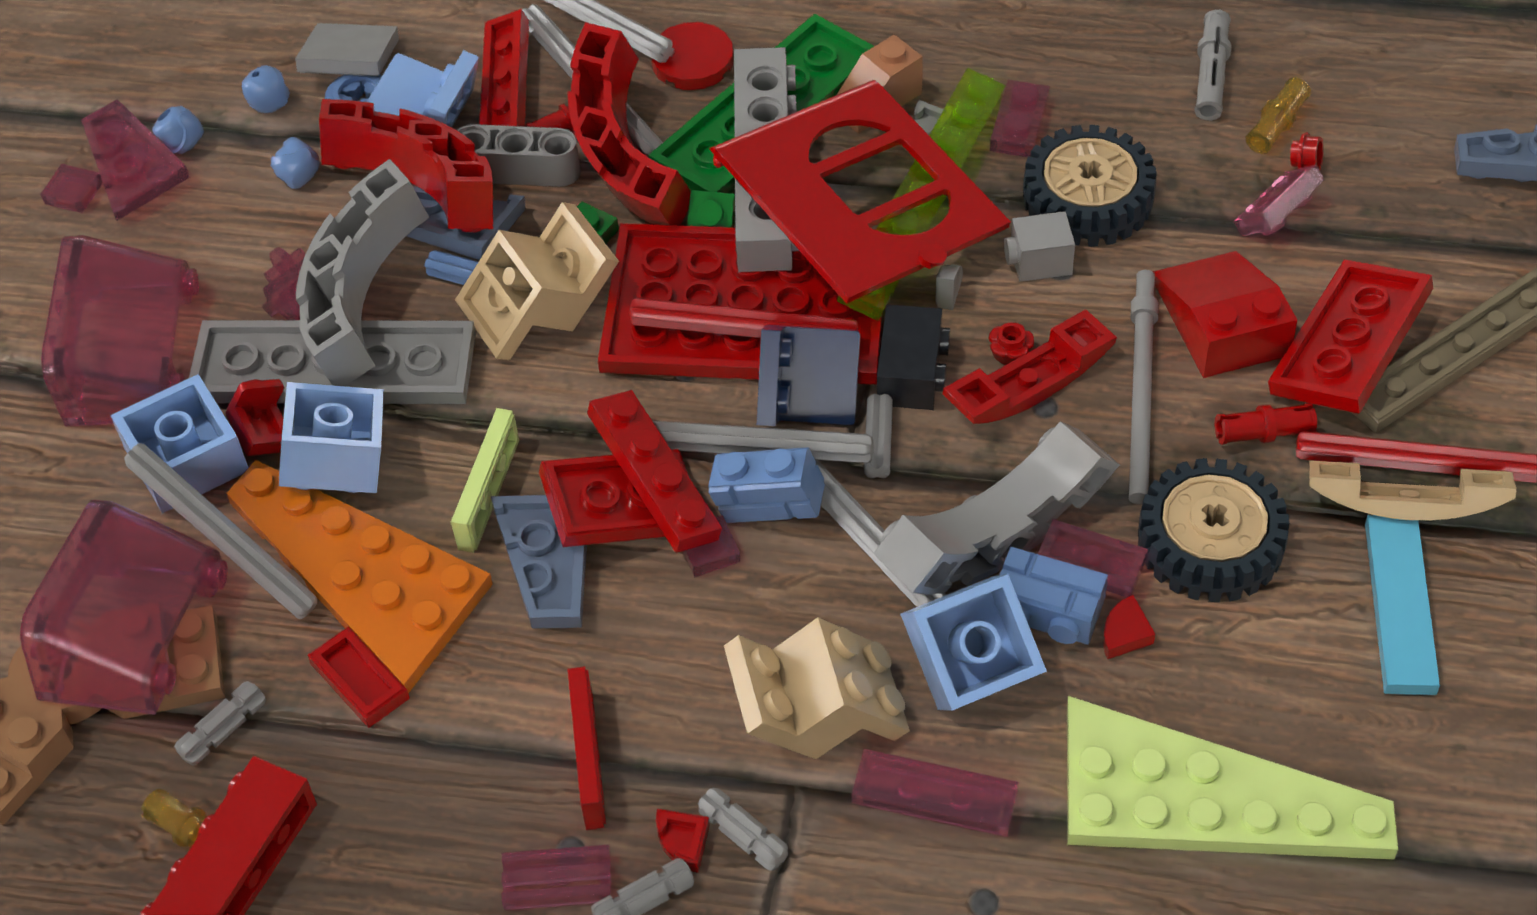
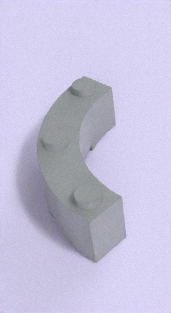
[296,159,429,386]
[873,421,1120,594]

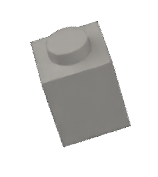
[1004,211,1075,282]

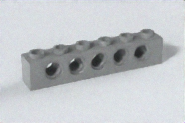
[734,47,799,272]

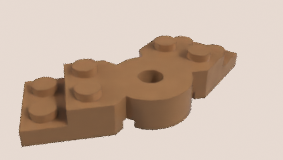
[0,604,225,826]

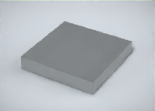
[295,23,399,76]

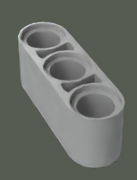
[457,124,581,187]

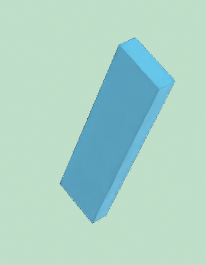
[1365,515,1440,695]

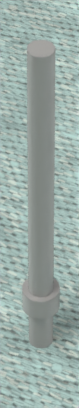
[1129,270,1159,504]

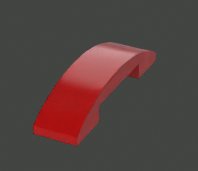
[942,309,1117,424]

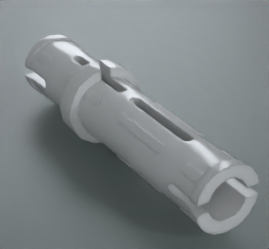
[1195,10,1232,121]

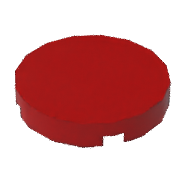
[651,22,733,90]

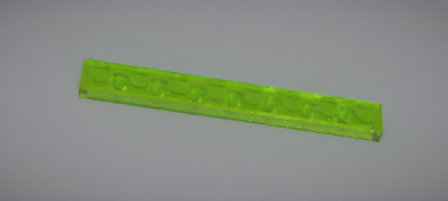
[837,68,1006,321]

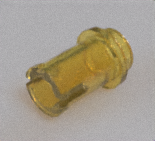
[141,789,207,847]

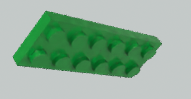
[648,13,874,193]

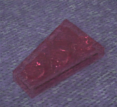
[81,99,190,221]

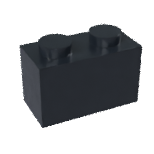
[877,304,950,410]

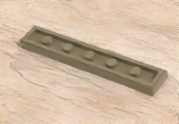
[1351,267,1537,434]

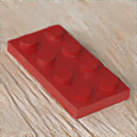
[1268,259,1433,414]

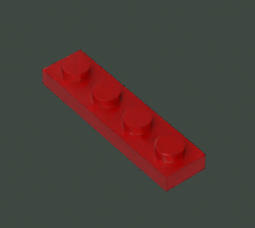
[479,9,529,127]
[587,390,722,553]

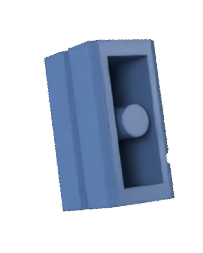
[708,447,825,523]
[999,547,1108,645]

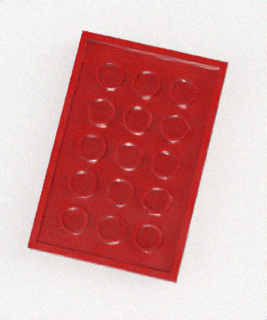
[598,223,884,385]

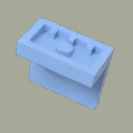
[367,50,479,127]

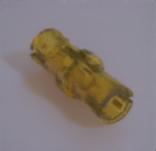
[1246,77,1311,154]

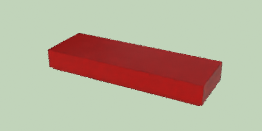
[567,666,607,830]

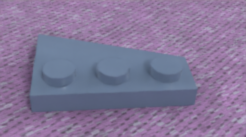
[1454,125,1537,182]
[407,187,525,260]
[491,495,587,628]

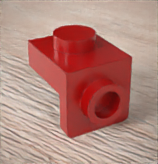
[225,379,285,456]

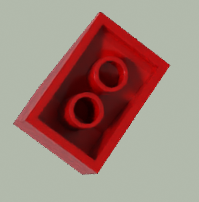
[1153,251,1298,378]

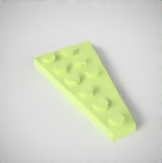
[1067,696,1398,860]

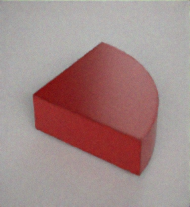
[1103,595,1155,659]
[656,808,710,873]

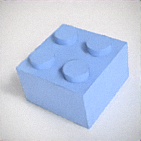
[110,374,248,514]
[279,382,384,493]
[900,574,1047,711]

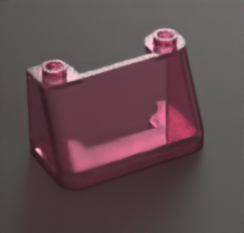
[41,235,199,427]
[20,499,228,715]

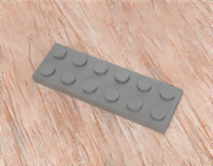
[189,320,476,404]

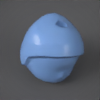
[242,65,290,113]
[152,106,204,154]
[271,137,320,189]

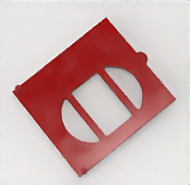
[710,80,1011,304]

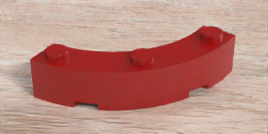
[568,22,691,225]
[319,99,493,233]

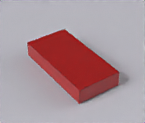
[307,626,410,728]

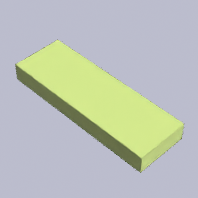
[451,408,520,553]

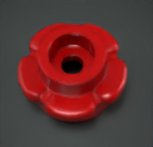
[1290,132,1324,176]
[988,322,1034,365]

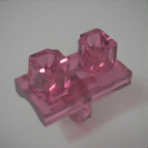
[262,247,305,320]

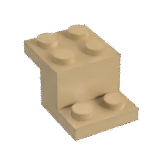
[455,202,619,360]
[724,617,910,759]

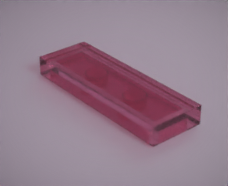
[851,749,1019,837]

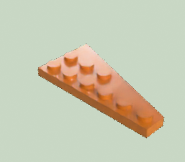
[226,460,493,694]

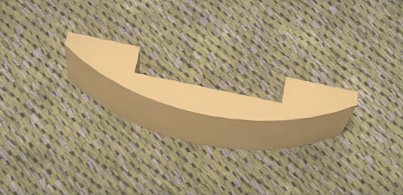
[1309,461,1516,521]

